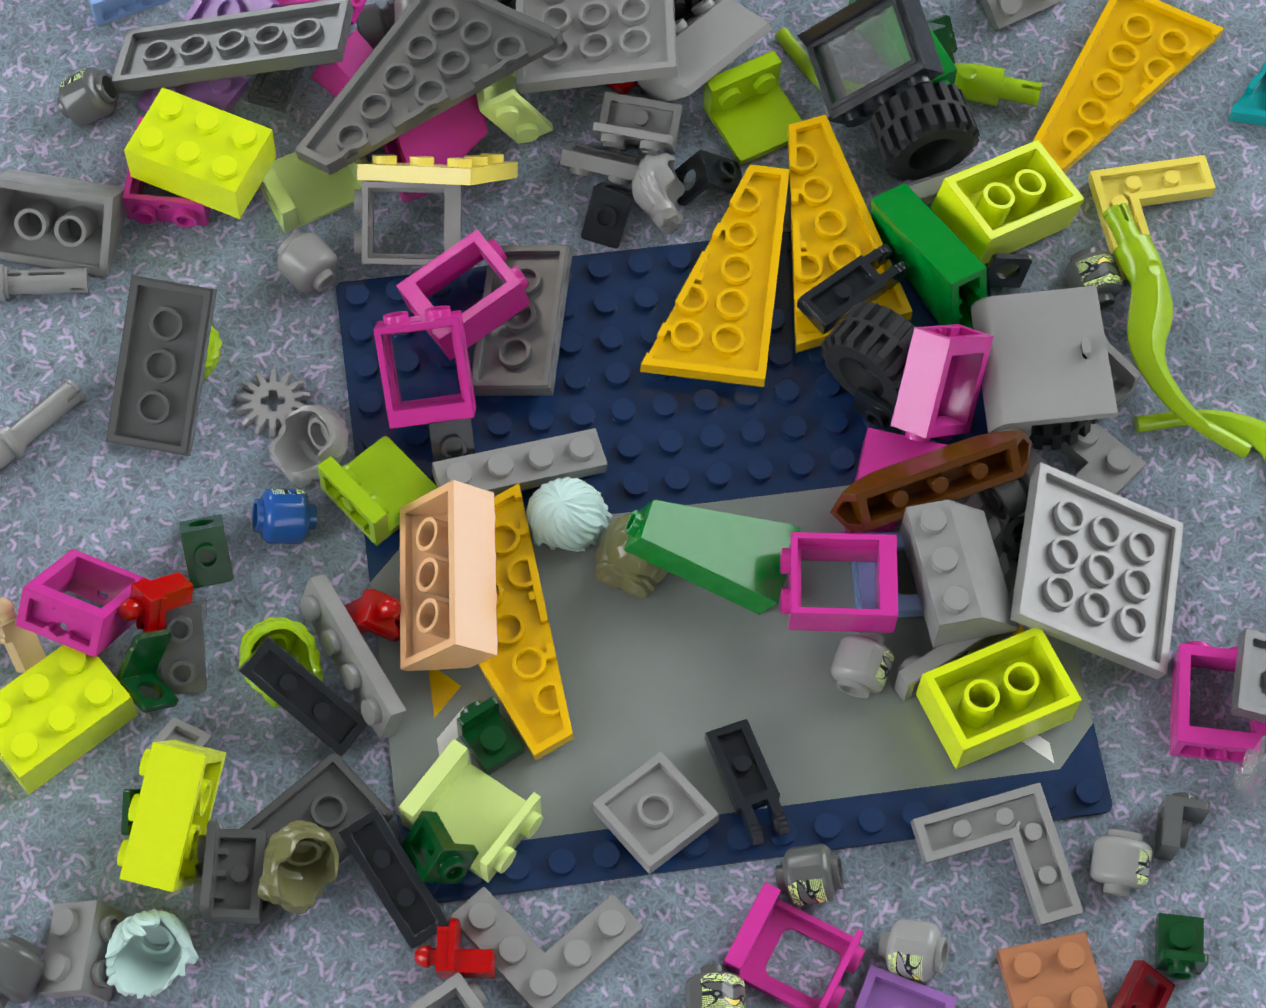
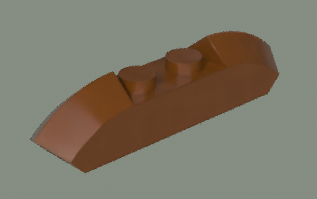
[830,430,1031,532]

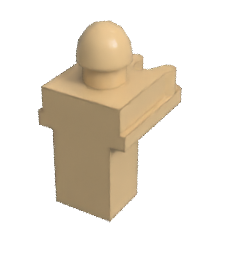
[0,597,46,673]

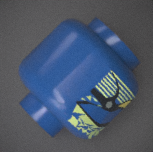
[252,488,317,544]

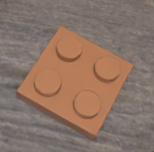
[996,932,1108,1008]

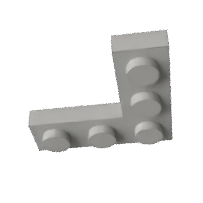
[1059,423,1146,495]
[910,782,1084,927]
[450,886,643,1008]

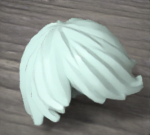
[526,477,612,552]
[105,909,199,999]

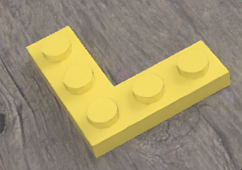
[357,153,518,186]
[1088,155,1216,280]

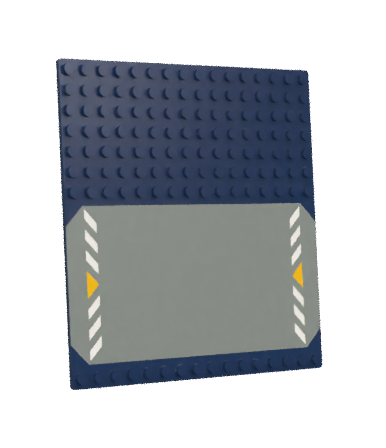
[336,231,1113,903]

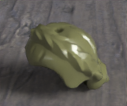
[595,512,668,599]
[257,820,339,915]

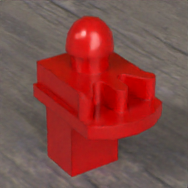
[118,572,193,633]
[344,589,401,642]
[414,918,496,979]

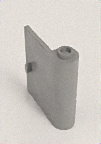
[971,286,1118,438]

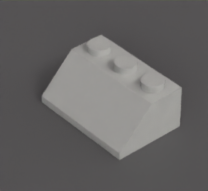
[637,0,772,102]
[0,169,125,277]
[900,500,1019,646]

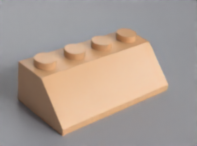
[400,480,498,671]

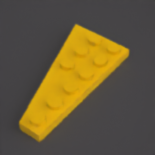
[1033,0,1224,173]
[787,114,913,353]
[640,164,790,387]
[477,483,574,761]

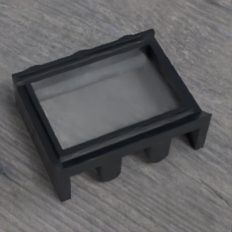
[797,0,944,127]

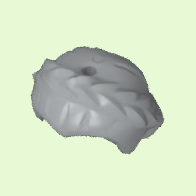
[631,153,685,234]
[268,405,348,489]

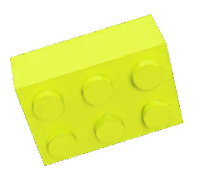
[124,87,277,219]
[930,140,1084,264]
[916,628,1082,769]
[0,645,138,795]
[117,740,227,892]

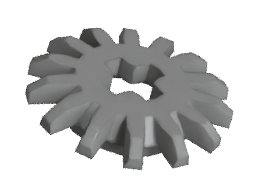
[236,369,311,438]

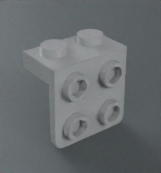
[592,91,683,155]

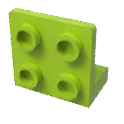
[702,50,802,165]
[317,436,437,546]

